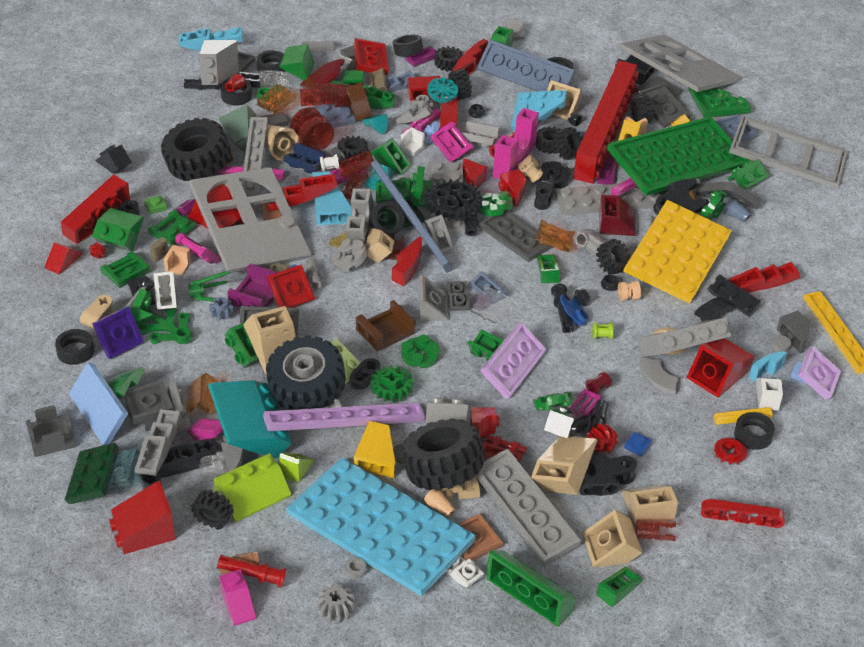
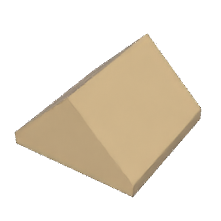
[547,80,581,120]

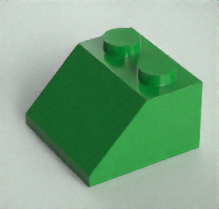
[92,208,144,251]

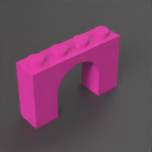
[493,108,539,179]

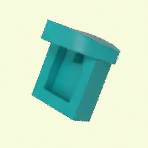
[363,114,388,134]

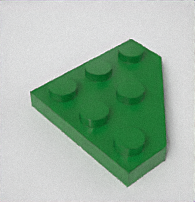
[688,87,751,118]

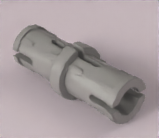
[305,258,321,290]

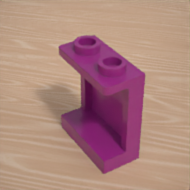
[227,263,277,307]

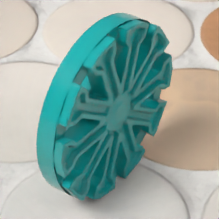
[427,77,458,103]

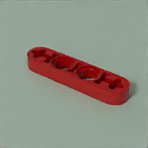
[701,499,785,528]

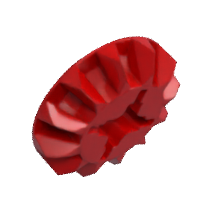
[713,438,747,465]

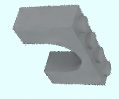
[638,317,731,357]

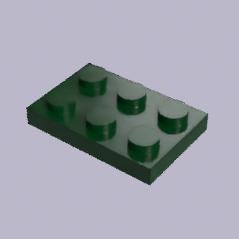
[64,442,119,504]

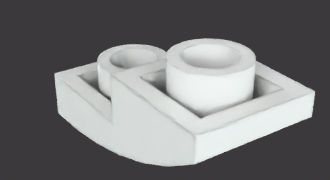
[446,556,484,587]

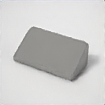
[302,40,334,52]

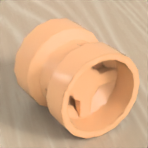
[618,281,641,301]

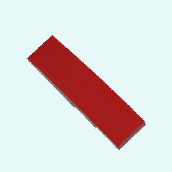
[453,38,488,75]
[440,97,458,140]
[266,174,338,212]
[727,262,800,293]

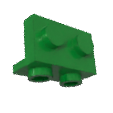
[727,159,770,190]
[410,166,433,207]
[467,329,504,361]

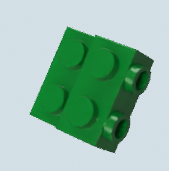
[225,322,259,368]

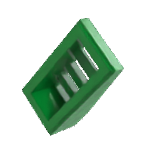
[537,254,560,283]
[596,567,643,607]

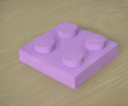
[798,346,841,400]

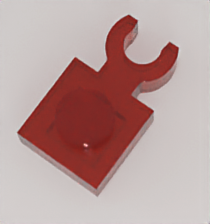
[384,235,405,260]

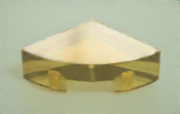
[329,233,347,247]

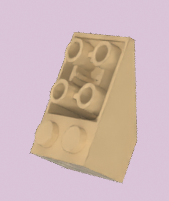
[243,306,296,377]
[531,436,597,495]

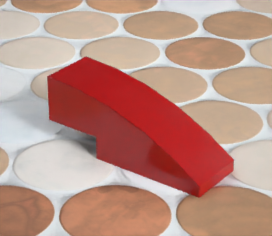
[392,236,422,287]

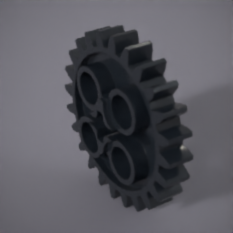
[425,179,482,222]

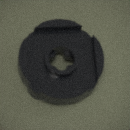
[538,161,571,188]

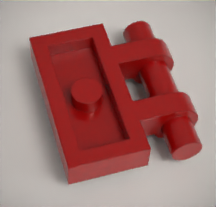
[482,435,527,463]

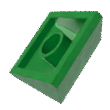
[279,44,315,81]

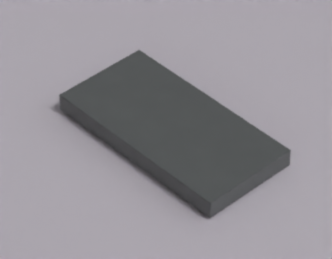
[478,210,554,263]

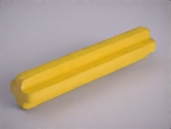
[713,407,773,425]

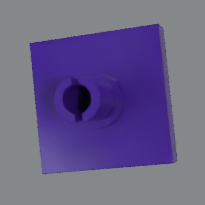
[92,307,144,359]

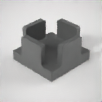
[124,381,174,432]
[26,405,76,457]

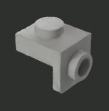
[505,19,524,39]

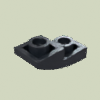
[694,297,735,321]

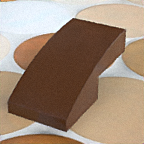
[345,83,372,122]

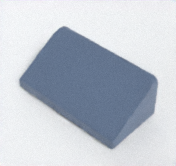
[469,271,509,305]

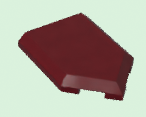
[300,59,345,95]

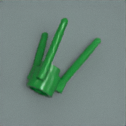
[188,271,229,302]

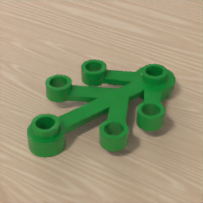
[137,304,193,344]

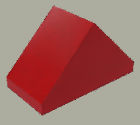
[462,159,487,188]
[45,242,83,275]

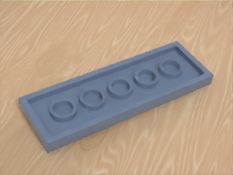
[477,40,576,91]

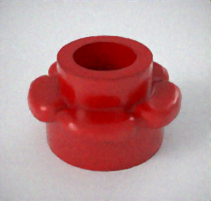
[89,242,107,259]

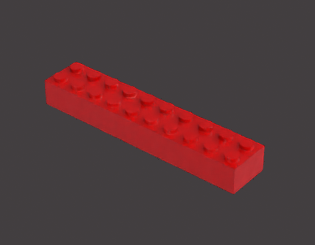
[573,61,639,184]

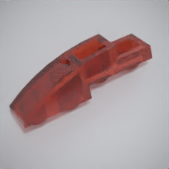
[300,83,367,107]

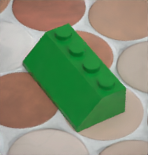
[487,550,576,627]

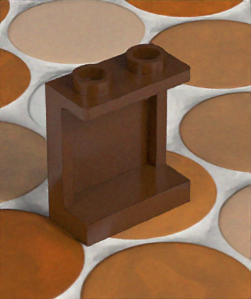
[356,300,416,352]

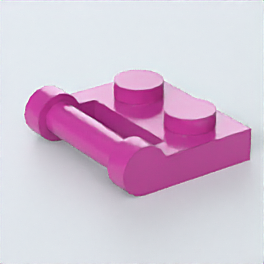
[430,121,474,163]
[175,233,221,264]

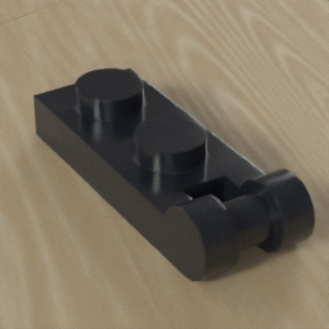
[707,274,761,317]

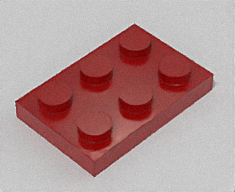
[353,38,389,76]

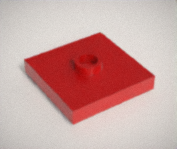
[266,264,315,308]

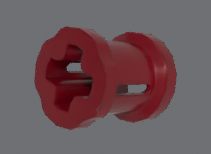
[585,371,612,394]

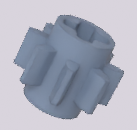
[209,297,234,320]

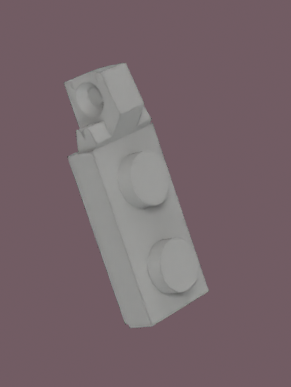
[167,382,190,433]

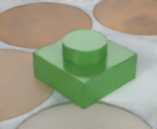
[144,195,167,214]

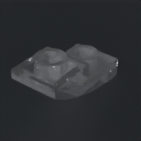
[259,70,292,90]

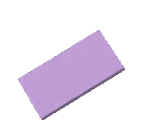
[480,322,547,399]

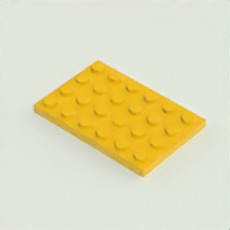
[623,200,732,303]

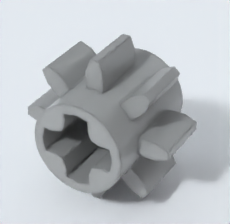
[412,95,433,112]

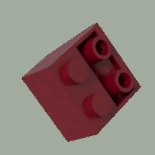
[599,195,636,236]

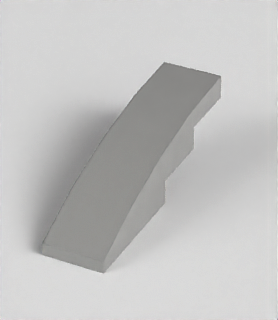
[134,409,182,475]

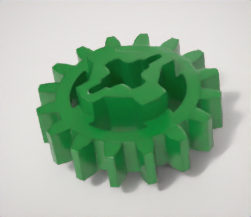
[370,365,414,403]

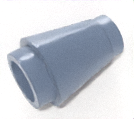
[723,198,751,222]

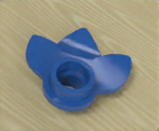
[560,294,589,326]

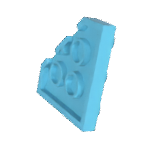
[511,90,567,131]

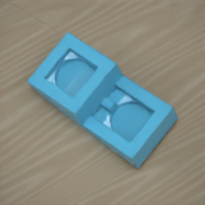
[749,351,787,382]

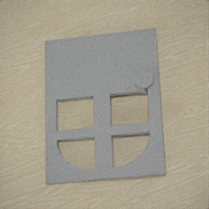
[619,35,742,92]
[188,167,312,273]

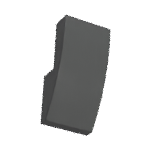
[447,281,469,311]

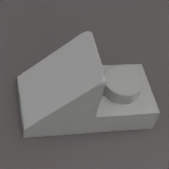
[424,215,454,253]

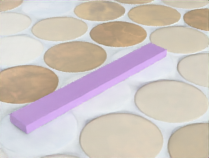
[263,403,425,431]

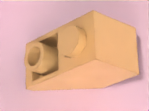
[365,228,394,263]

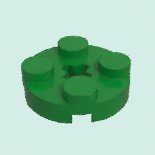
[701,190,728,220]
[479,191,513,216]
[401,334,440,368]
[533,391,574,411]

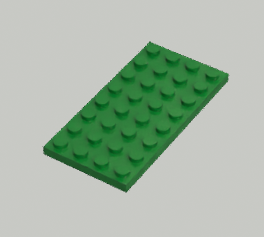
[606,116,749,196]

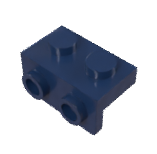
[283,143,326,173]

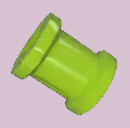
[592,322,613,339]

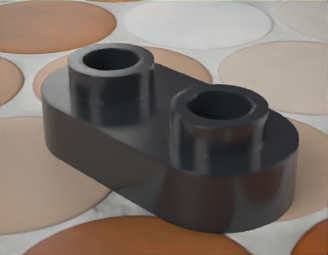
[350,358,381,389]

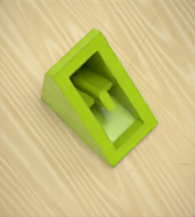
[279,453,314,482]

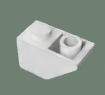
[756,378,783,411]

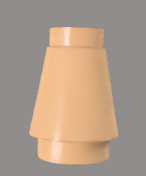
[424,489,456,519]

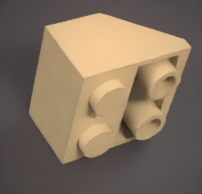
[622,484,678,525]

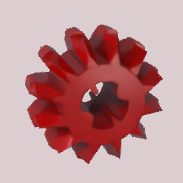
[585,423,618,455]

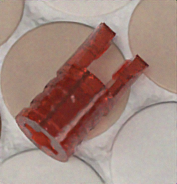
[635,520,676,541]

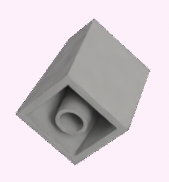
[199,40,239,85]

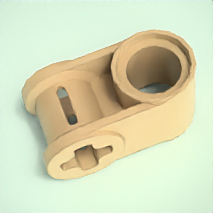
[517,154,543,183]
[80,295,115,329]

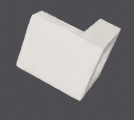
[401,127,425,157]

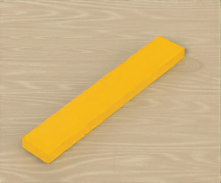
[803,291,864,374]

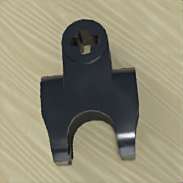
[653,178,709,215]
[579,452,637,496]

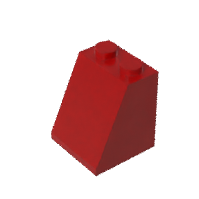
[188,184,244,229]
[686,338,755,398]
[109,481,175,554]

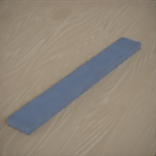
[371,160,452,273]

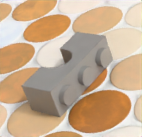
[345,188,374,245]

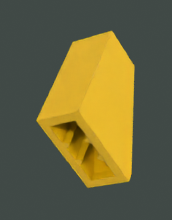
[354,421,395,478]

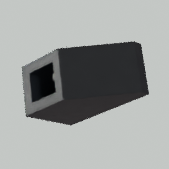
[95,144,132,174]

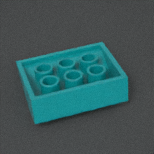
[208,380,292,459]

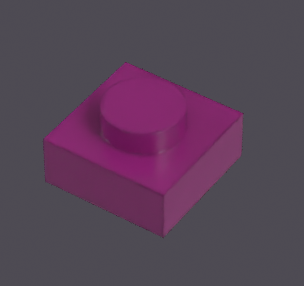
[174,199,196,216]

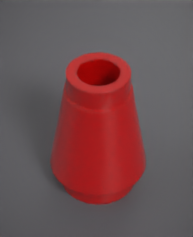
[225,74,246,92]

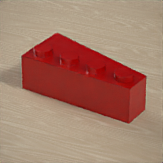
[60,174,130,244]

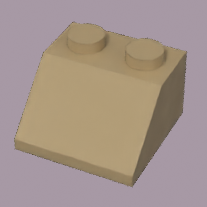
[582,510,642,568]

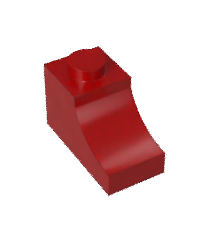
[470,407,500,439]

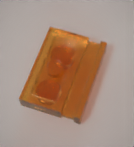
[257,84,296,115]

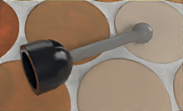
[125,275,155,308]

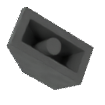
[777,310,810,354]

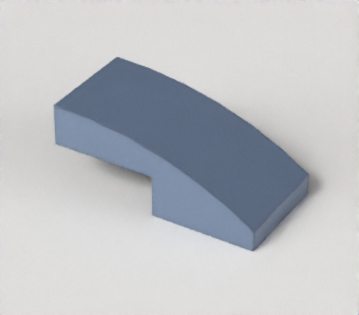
[386,70,415,92]

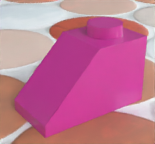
[219,569,256,626]

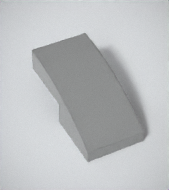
[396,105,432,123]

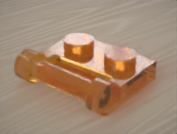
[535,219,575,253]

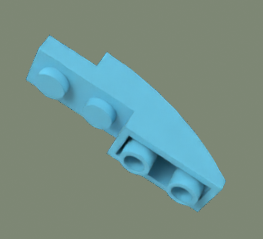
[179,27,243,50]

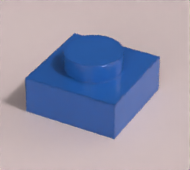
[624,432,652,457]

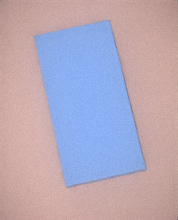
[69,362,128,445]

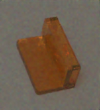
[186,373,219,415]

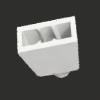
[154,271,177,309]

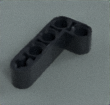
[137,439,219,490]

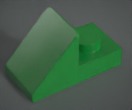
[131,288,158,325]

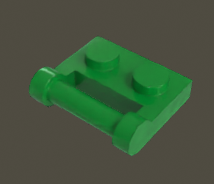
[148,210,197,246]
[100,251,150,288]

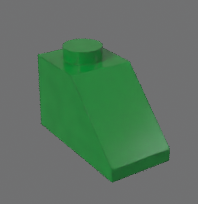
[371,138,411,175]

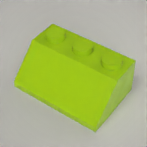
[213,453,292,523]

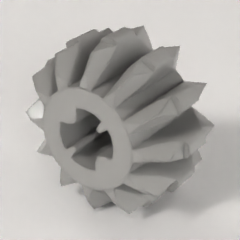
[317,583,355,623]

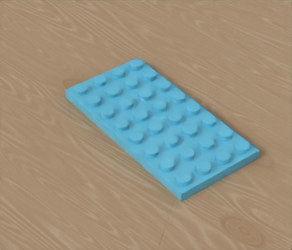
[286,457,476,597]

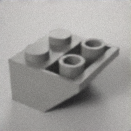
[426,398,468,425]

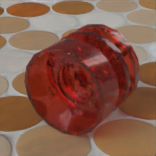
[290,107,334,150]

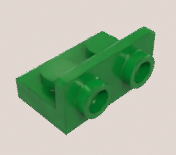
[376,178,414,204]

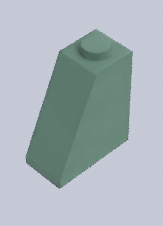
[219,105,256,151]

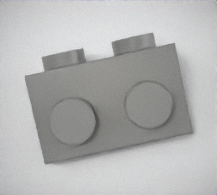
[461,121,499,148]

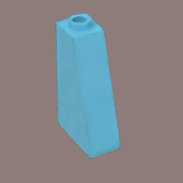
[312,172,352,225]

